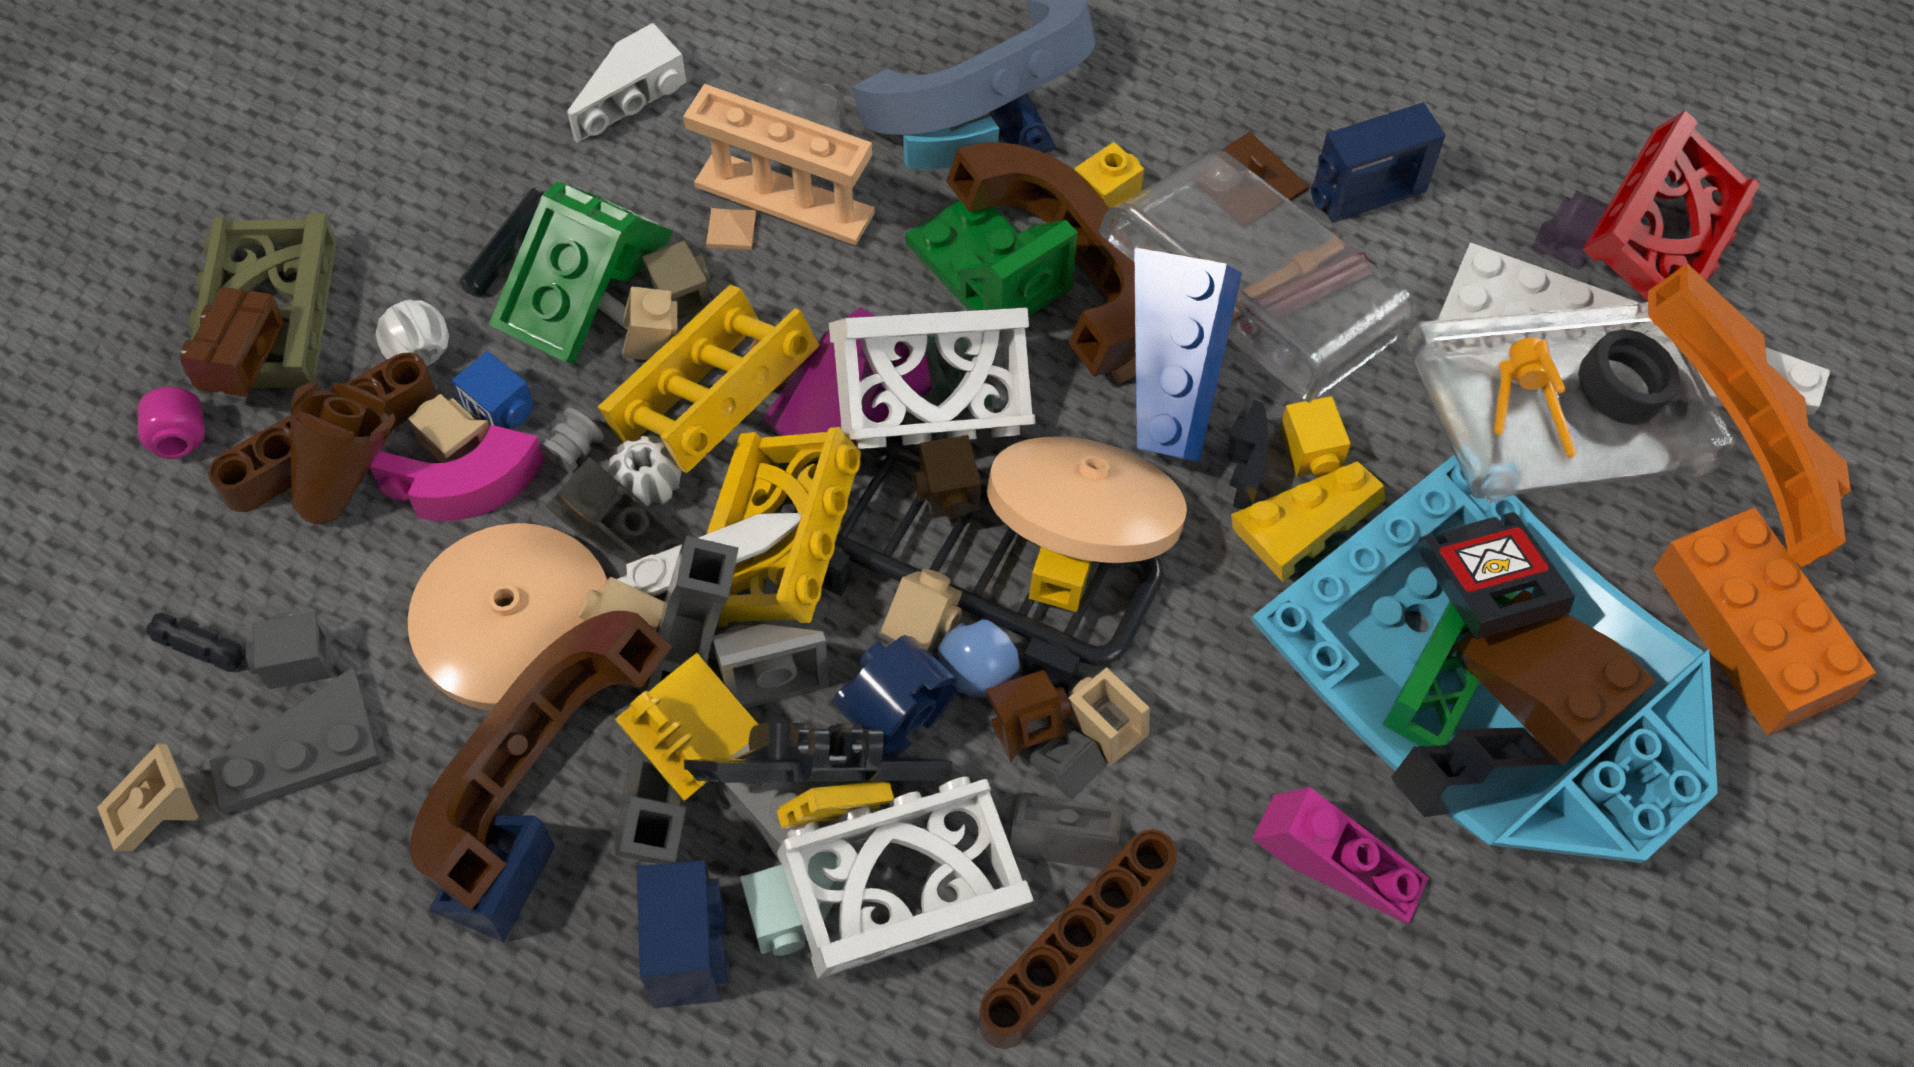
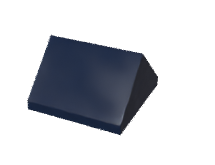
[429,815,555,943]

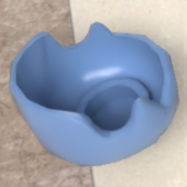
[937,619,1020,698]

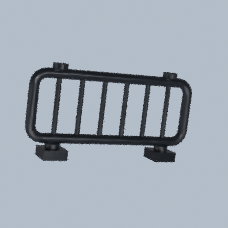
[793,436,1164,697]

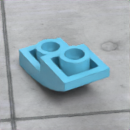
[903,116,999,169]

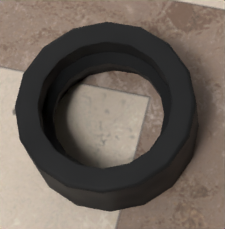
[1578,329,1680,425]

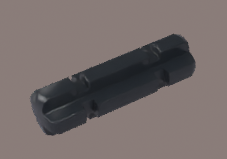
[146,612,245,672]

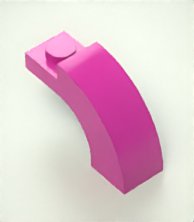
[370,425,545,521]

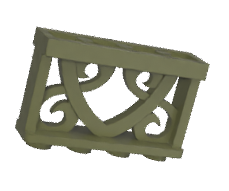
[182,213,337,393]

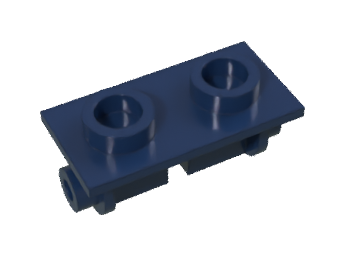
[990,93,1056,153]

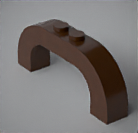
[946,142,1141,377]
[410,611,672,910]

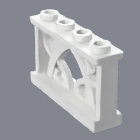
[829,308,1036,449]
[777,777,1034,979]

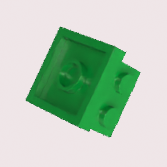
[488,181,673,364]
[905,200,1078,335]

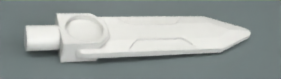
[617,513,801,597]

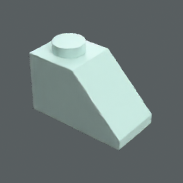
[740,852,846,956]

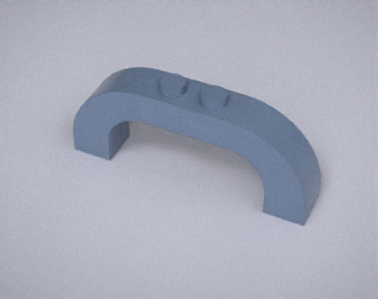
[851,0,1096,135]

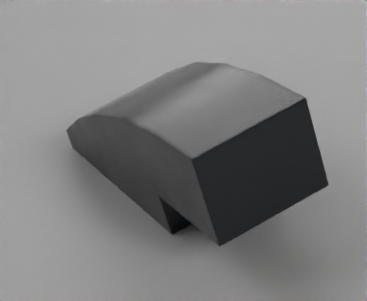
[1391,727,1559,817]

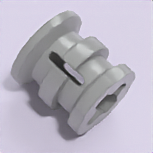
[539,407,604,473]

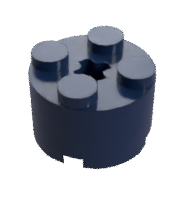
[833,635,958,757]

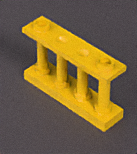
[598,285,820,473]

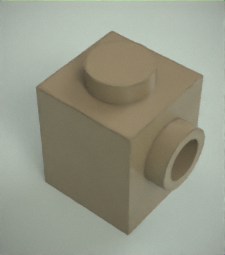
[642,240,710,320]

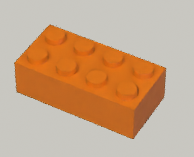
[1653,507,1876,736]

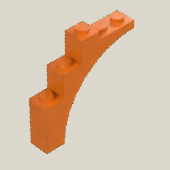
[1648,264,1851,568]

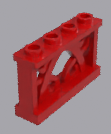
[1582,110,1760,302]

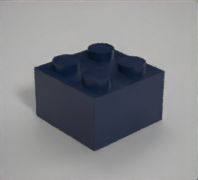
[637,860,730,1008]

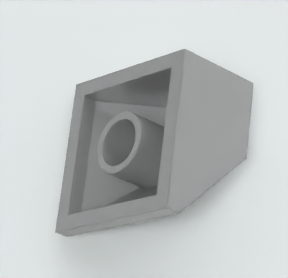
[712,624,829,708]

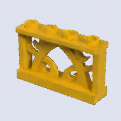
[706,427,861,627]

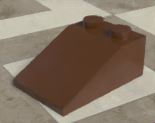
[1450,589,1656,766]

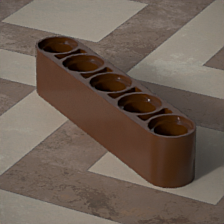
[208,352,436,512]
[979,829,1177,1049]

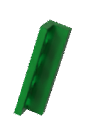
[1382,592,1517,746]

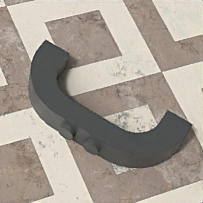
[614,535,739,864]

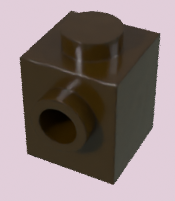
[914,435,981,519]

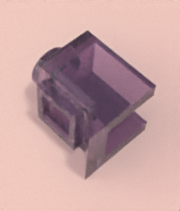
[1532,190,1608,270]

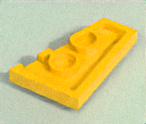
[1231,461,1385,582]

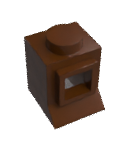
[986,670,1071,762]

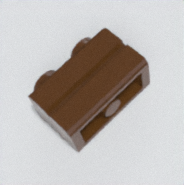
[180,287,285,397]

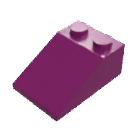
[763,307,932,463]

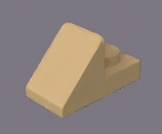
[97,744,199,852]

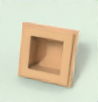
[706,208,756,250]

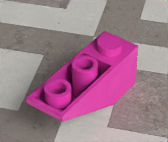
[1252,787,1429,924]

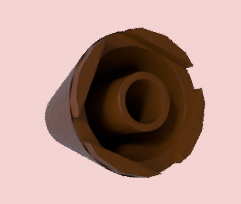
[290,382,395,524]

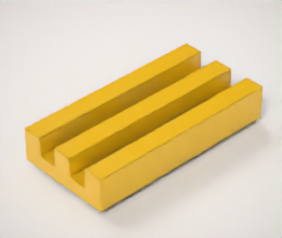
[776,781,894,829]

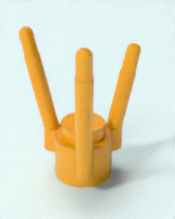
[1494,337,1576,458]

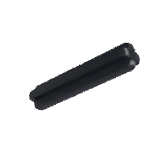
[460,187,546,297]

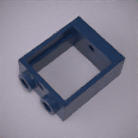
[1311,102,1446,223]

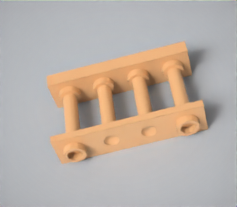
[683,84,875,246]

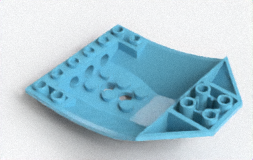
[1250,445,1718,863]

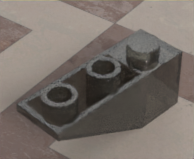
[545,457,685,564]

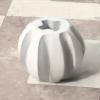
[376,300,449,366]
[608,436,681,509]

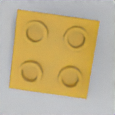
[615,653,759,801]

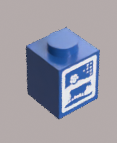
[452,350,535,429]

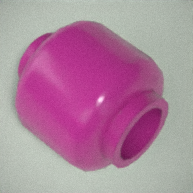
[137,386,205,459]

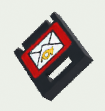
[1418,512,1576,639]

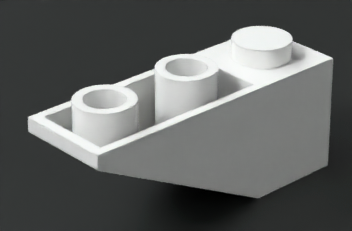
[567,23,687,143]

